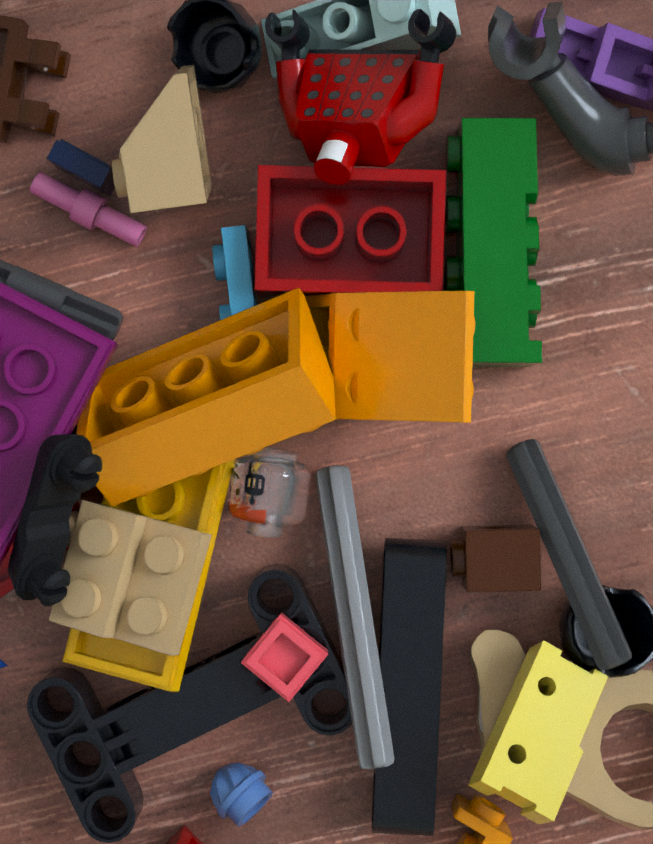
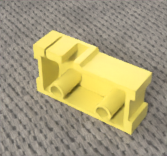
[468,640,609,825]

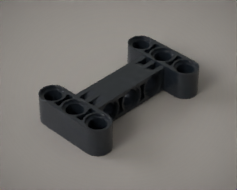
[27,564,352,843]

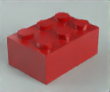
[254,165,446,297]

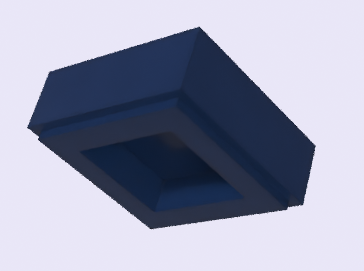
[46,139,115,197]

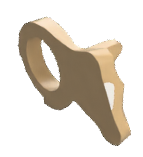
[469,630,653,830]

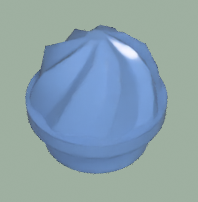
[210,763,273,827]

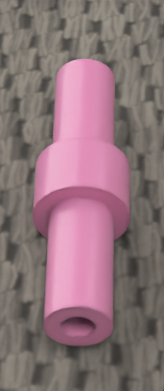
[30,171,148,247]

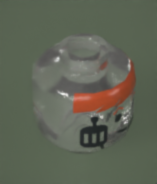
[228,447,311,537]

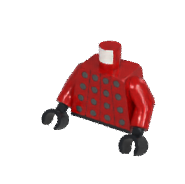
[265,9,456,185]

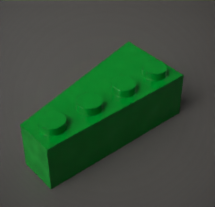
[445,118,542,367]

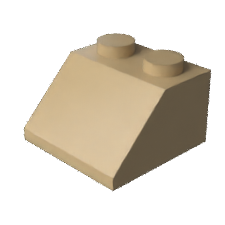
[112,65,212,213]

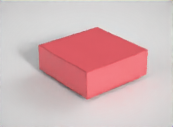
[241,612,329,702]

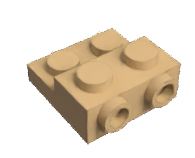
[48,500,212,655]

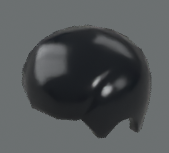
[167,0,262,94]
[559,585,653,678]

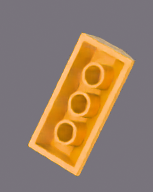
[76,288,336,506]

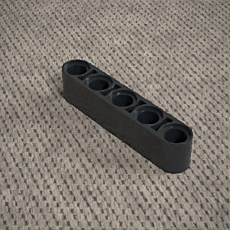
[372,538,447,836]

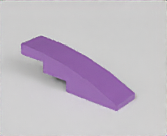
[530,8,653,111]

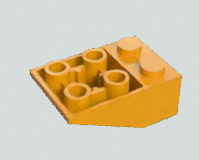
[305,291,475,423]

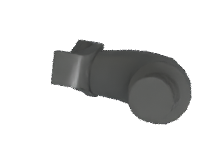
[488,1,653,176]

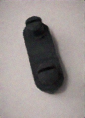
[8,434,102,606]

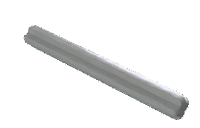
[315,465,395,770]

